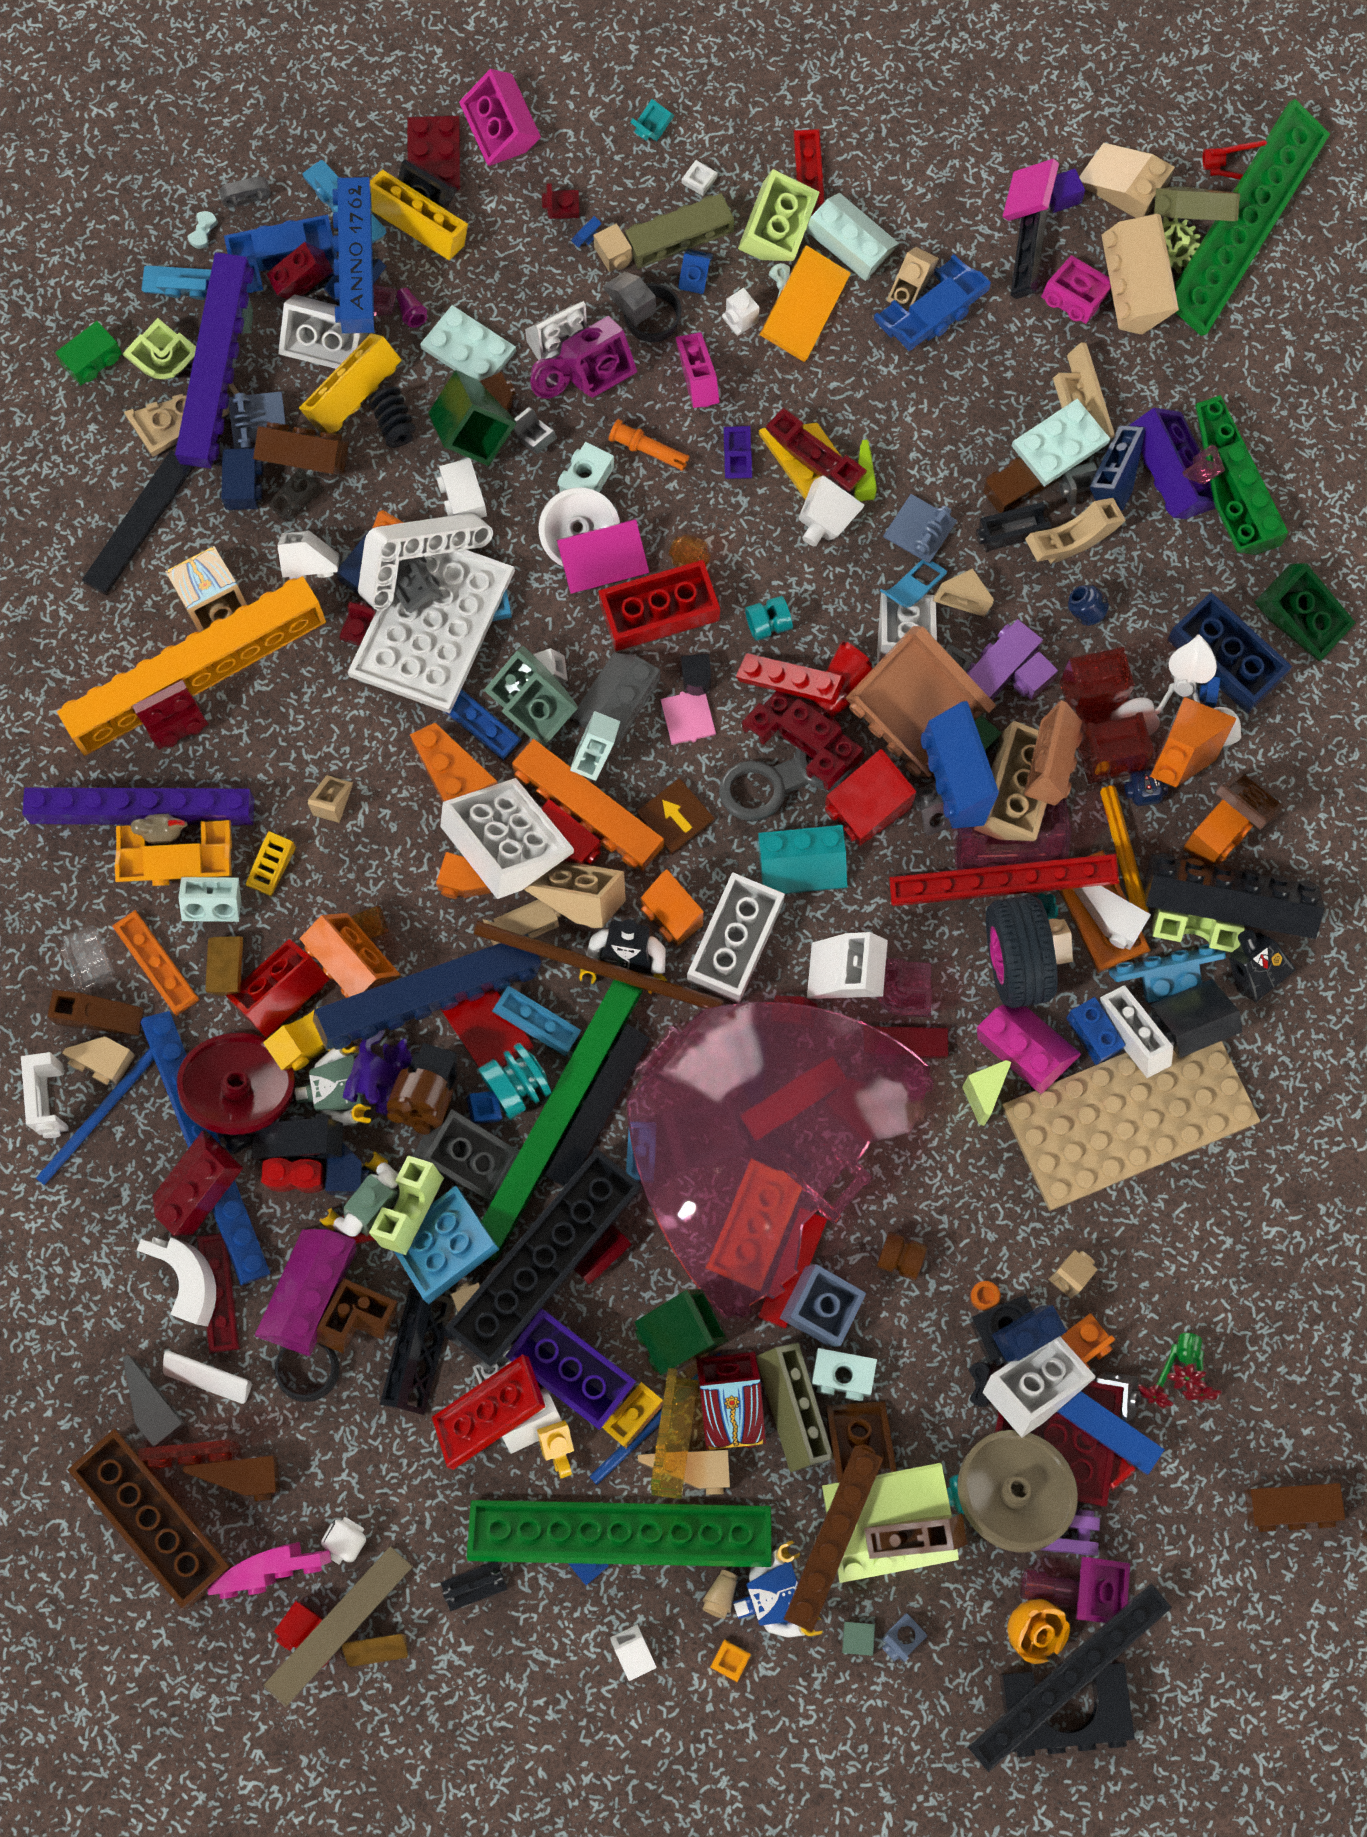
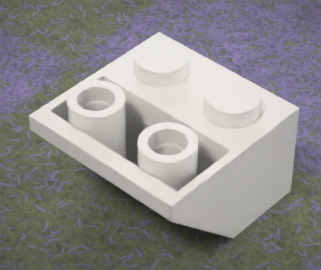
[278,531,341,579]

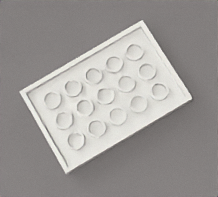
[348,550,515,713]

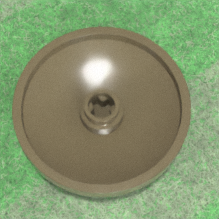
[958,1430,1077,1553]

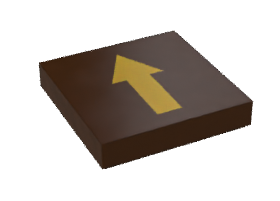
[636,778,715,855]

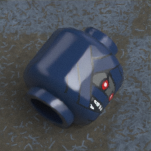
[1068,585,1109,626]
[1124,768,1168,807]

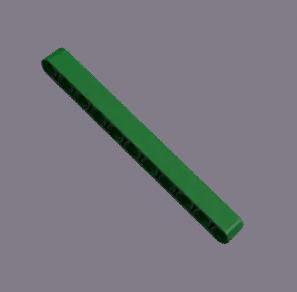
[481,980,643,1262]

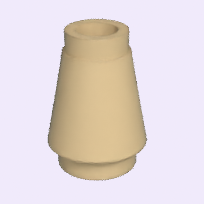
[703,1570,738,1619]

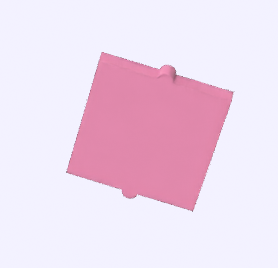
[660,692,716,745]

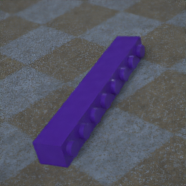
[175,252,254,469]
[22,788,255,825]

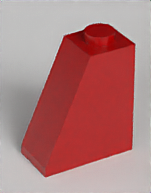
[541,799,601,865]

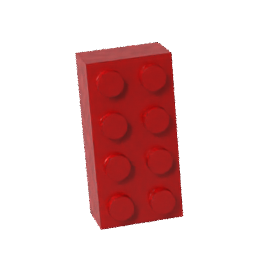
[598,560,720,652]

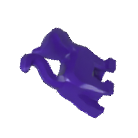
[342,1030,413,1116]

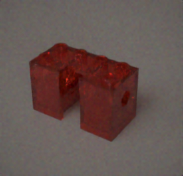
[1060,647,1154,784]

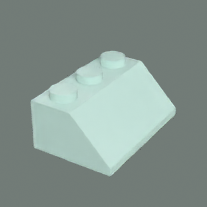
[806,193,899,281]

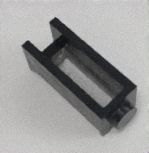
[976,502,1051,553]

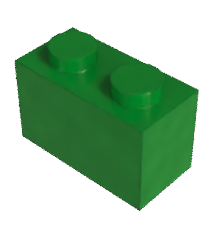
[55,321,122,386]

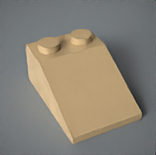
[1079,143,1175,218]
[524,861,626,928]

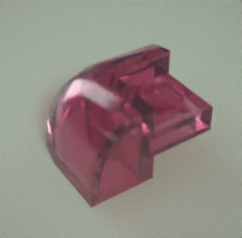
[876,958,932,1018]

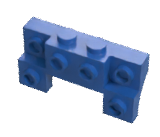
[224,215,338,293]
[874,254,991,351]

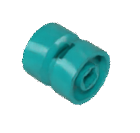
[745,595,793,641]

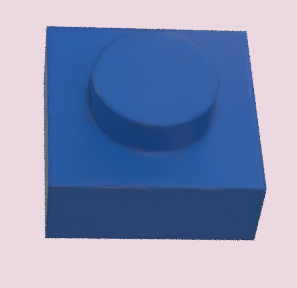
[571,216,602,248]
[1198,677,1220,708]
[466,1091,502,1124]
[568,1563,609,1586]

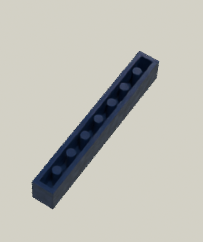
[313,933,541,1050]

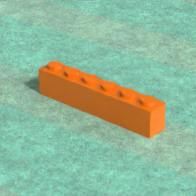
[512,739,664,871]

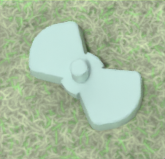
[188,211,218,249]
[769,263,790,299]

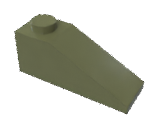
[1154,186,1240,221]

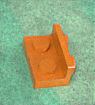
[1060,1313,1115,1368]

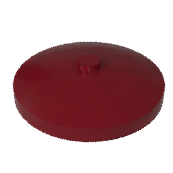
[177,1033,295,1135]

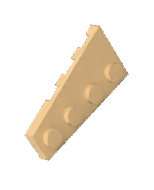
[124,383,239,457]

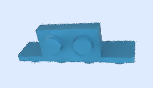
[303,160,386,244]
[142,266,211,300]
[1109,944,1226,1003]

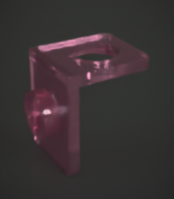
[1182,445,1225,485]

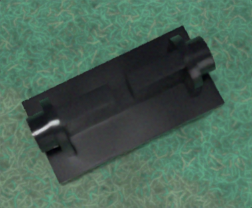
[440,1562,508,1612]

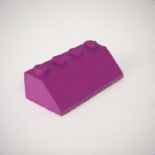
[255,1229,357,1357]

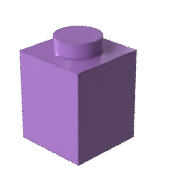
[1012,652,1058,700]

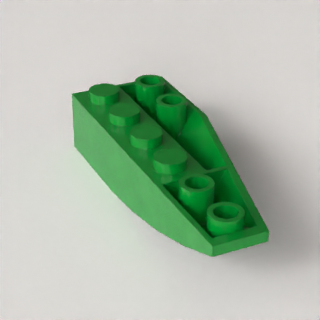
[1195,395,1288,555]

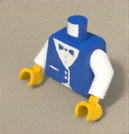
[733,1541,823,1638]

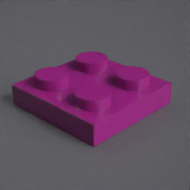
[1077,1557,1130,1623]

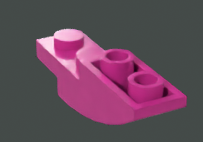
[208,1542,332,1599]

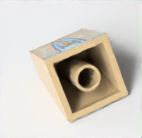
[165,546,247,632]

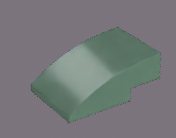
[484,646,579,747]

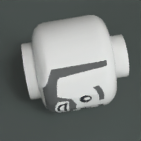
[321,1517,366,1565]

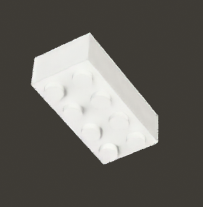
[687,872,785,1003]

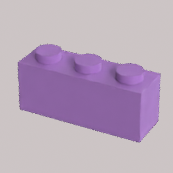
[966,619,1043,700]

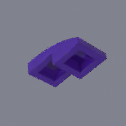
[723,426,752,479]

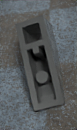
[123,1354,187,1449]

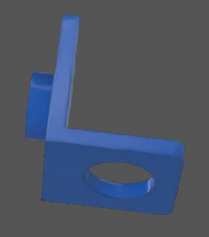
[678,249,713,294]

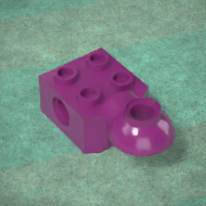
[530,316,638,399]

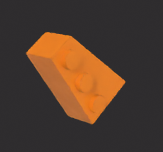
[410,723,498,802]

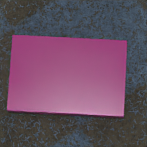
[556,519,649,594]

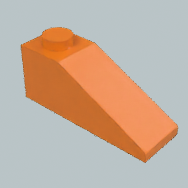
[436,852,492,899]

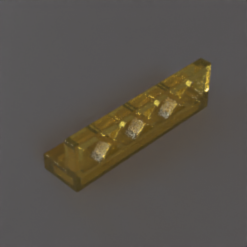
[651,1368,698,1499]

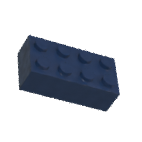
[1167,592,1292,714]

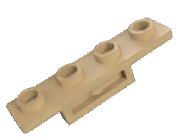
[1053,342,1115,449]

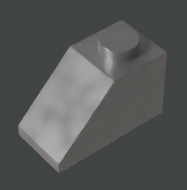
[603,271,656,326]

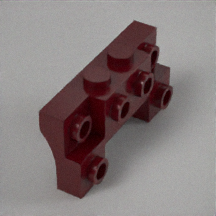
[741,691,864,791]

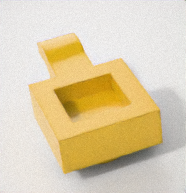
[537,1420,574,1479]

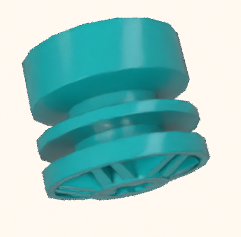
[478,1043,552,1120]

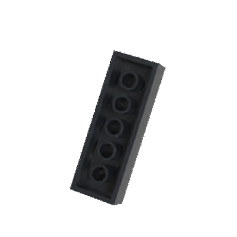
[1144,853,1325,939]

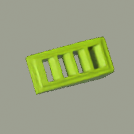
[854,439,877,501]

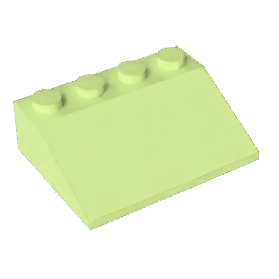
[822,1463,959,1583]

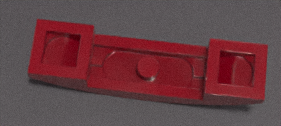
[766,408,867,492]

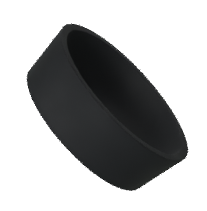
[623,283,681,342]
[275,1343,339,1402]

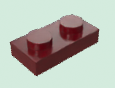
[574,1225,632,1285]

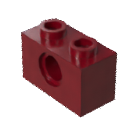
[266,242,333,300]

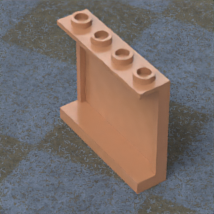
[846,626,996,777]

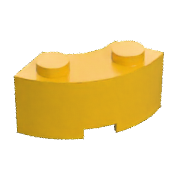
[263,1007,333,1071]

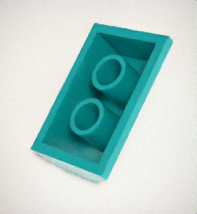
[757,825,847,894]

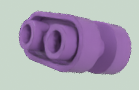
[1041,1510,1100,1556]

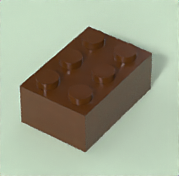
[253,422,349,474]

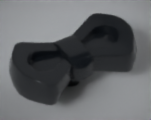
[969,1361,993,1407]

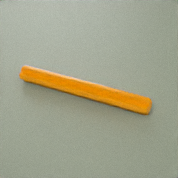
[1100,785,1149,913]

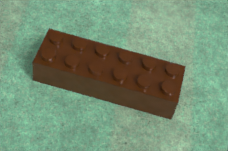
[67,1428,234,1609]

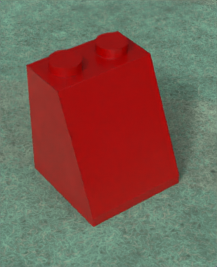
[825,749,916,846]

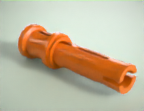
[608,418,690,472]

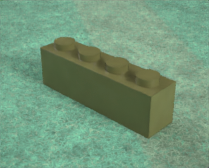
[625,193,734,269]
[756,1343,834,1473]

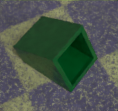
[428,370,517,466]
[634,1288,729,1376]

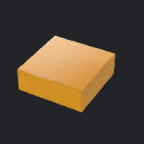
[710,1639,751,1682]

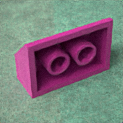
[459,69,541,166]
[977,1005,1081,1094]

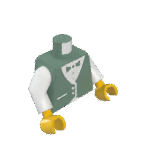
[295,1041,371,1126]
[319,1151,400,1237]

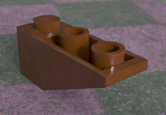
[47,989,145,1036]

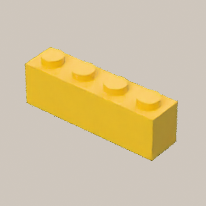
[370,169,468,261]
[299,333,402,433]

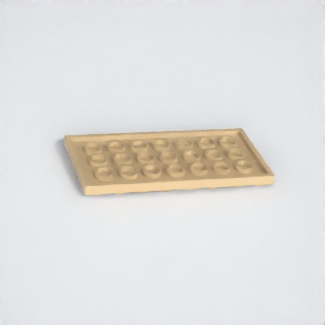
[1001,1041,1260,1211]

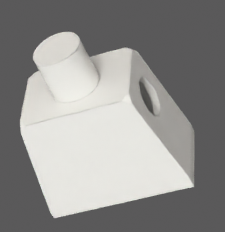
[799,475,864,546]

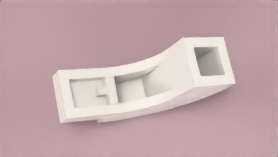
[137,1237,216,1327]

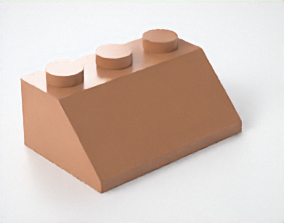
[1024,700,1083,806]

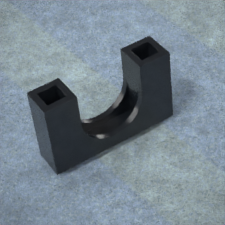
[999,1662,1135,1757]

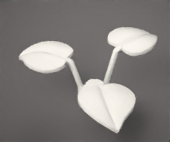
[1110,635,1241,746]

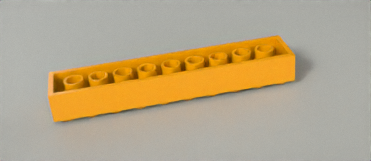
[56,576,326,756]

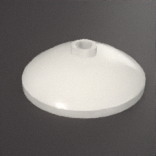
[538,487,620,566]

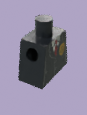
[1229,930,1296,1002]

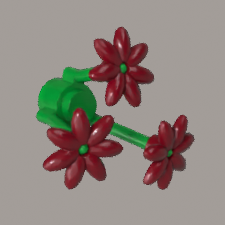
[1138,1333,1222,1408]

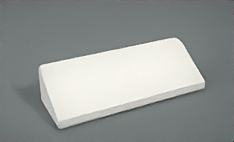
[163,1351,253,1404]

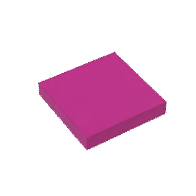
[1003,159,1059,221]

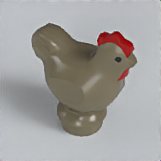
[131,814,187,846]

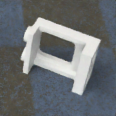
[21,1052,69,1138]

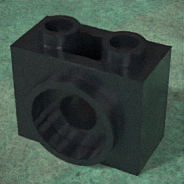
[969,1294,1033,1366]

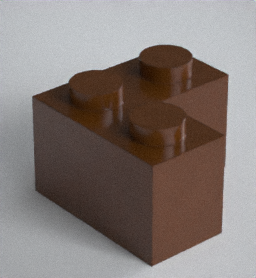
[317,1278,397,1354]

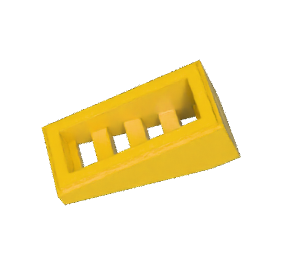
[245,831,296,897]

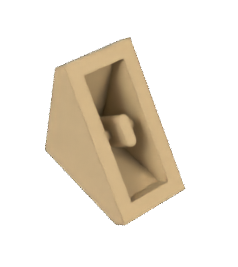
[933,568,994,617]
[308,775,353,823]

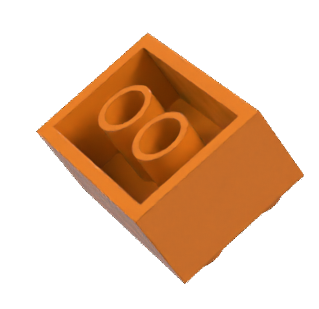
[299,913,401,998]

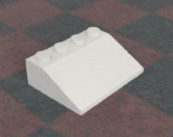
[440,778,574,899]

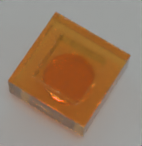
[352,906,389,940]

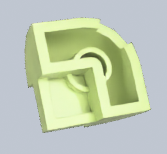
[123,318,196,379]

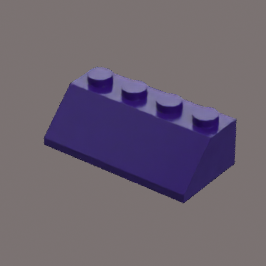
[1129,407,1215,519]
[505,1308,637,1430]

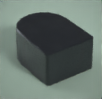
[681,654,711,696]

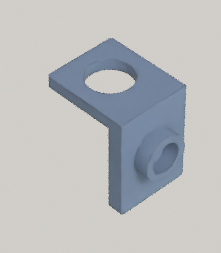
[881,1613,927,1662]

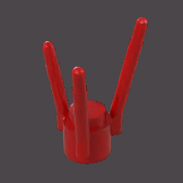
[1202,140,1267,180]

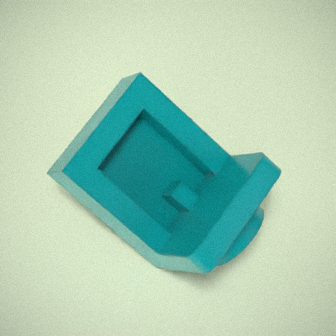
[630,99,675,142]

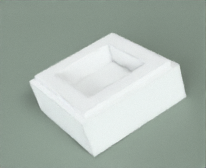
[682,160,718,196]

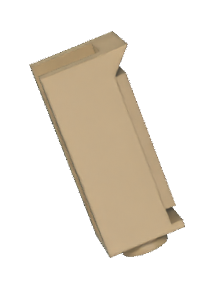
[483,899,561,945]

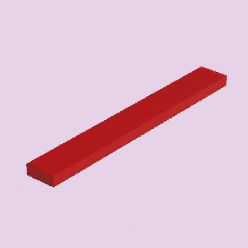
[889,854,1119,906]

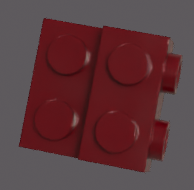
[132,680,209,750]

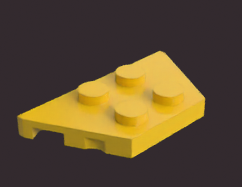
[759,423,842,500]

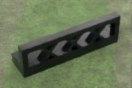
[379,1289,454,1415]

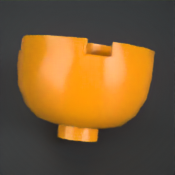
[1007,1599,1070,1664]

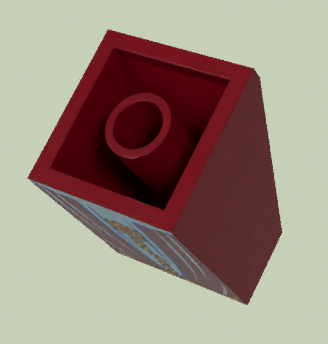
[696,1352,766,1451]

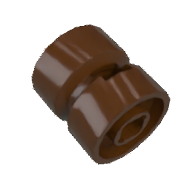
[876,1231,928,1281]

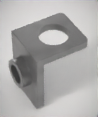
[914,783,951,835]
[1096,1372,1141,1422]

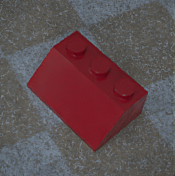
[152,1130,243,1236]

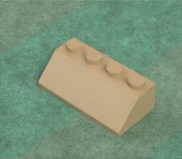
[1102,214,1179,334]
[974,721,1047,841]

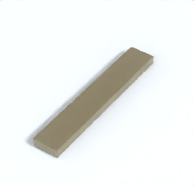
[263,1546,413,1707]

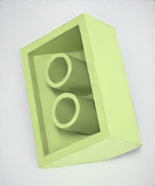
[738,169,820,261]

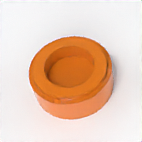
[970,1281,1001,1311]

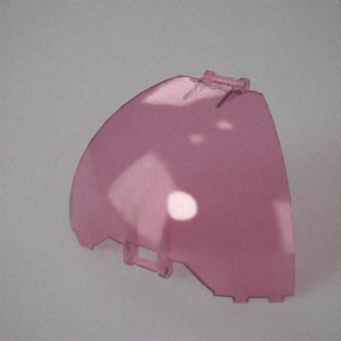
[627,1002,934,1319]

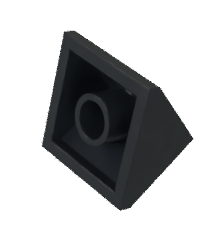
[398,159,458,210]

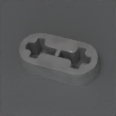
[219,177,271,208]

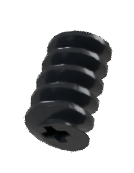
[368,387,416,448]

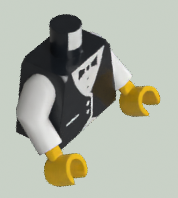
[579,919,667,994]

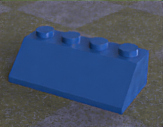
[921,701,999,829]

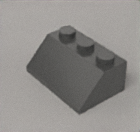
[570,653,660,747]

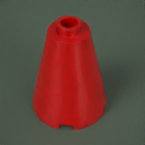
[811,641,873,718]

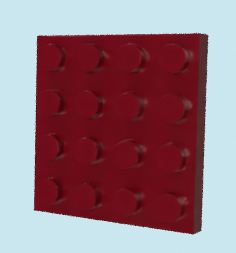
[994,1381,1123,1507]

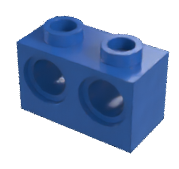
[1066,997,1126,1065]

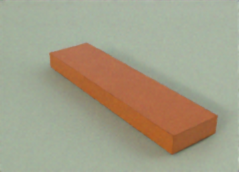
[112,910,200,1016]

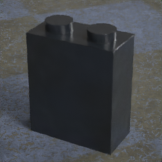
[1150,979,1242,1058]

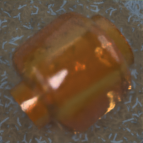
[669,533,711,567]

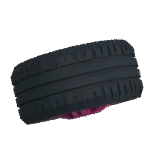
[986,895,1058,1008]

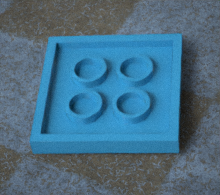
[394,1186,499,1304]

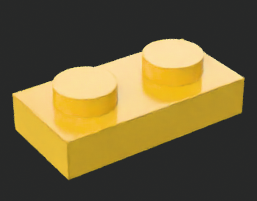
[602,1382,665,1449]

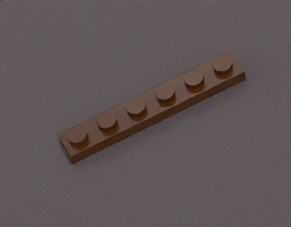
[783,1446,884,1632]

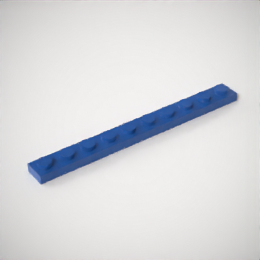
[140,1011,271,1285]

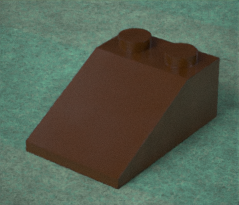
[826,1401,897,1483]

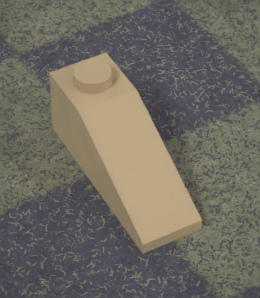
[638,1450,730,1495]

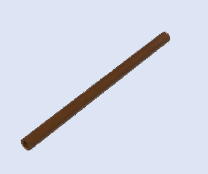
[473,921,723,1013]

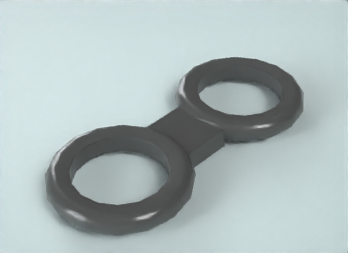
[719,733,860,822]

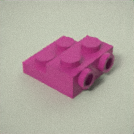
[1041,255,1111,324]

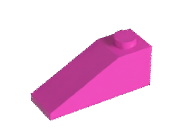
[675,332,719,408]

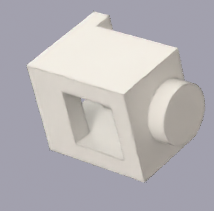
[722,288,759,336]

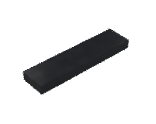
[1010,209,1048,299]

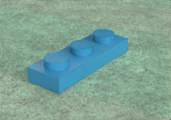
[492,985,581,1056]

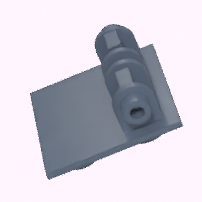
[229,391,286,449]
[883,494,957,564]

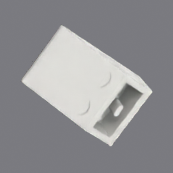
[525,301,587,360]
[807,932,888,999]
[473,1350,562,1454]

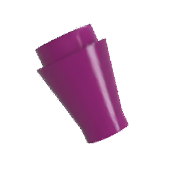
[395,288,427,328]

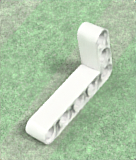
[358,513,493,611]

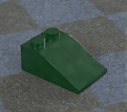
[1254,563,1356,661]

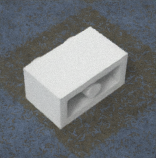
[436,458,487,518]

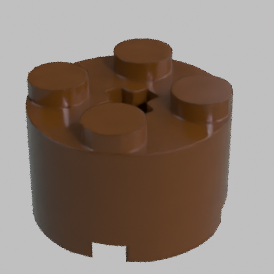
[387,1068,453,1135]

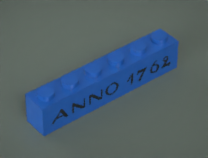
[332,177,374,333]

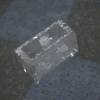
[60,925,118,994]

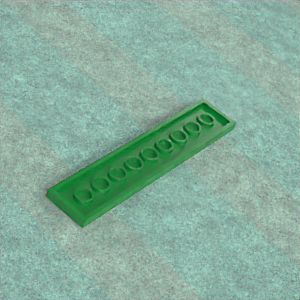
[1174,99,1330,336]
[467,1500,771,1567]

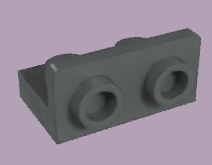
[395,556,443,613]

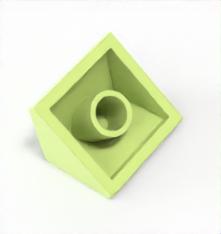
[962,1060,1011,1126]

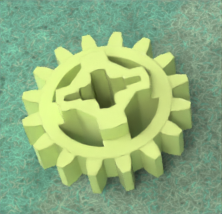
[1162,217,1201,273]

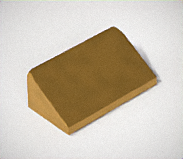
[205,936,243,996]
[342,1634,408,1667]

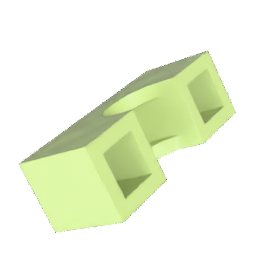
[1152,908,1245,952]
[369,1156,444,1255]

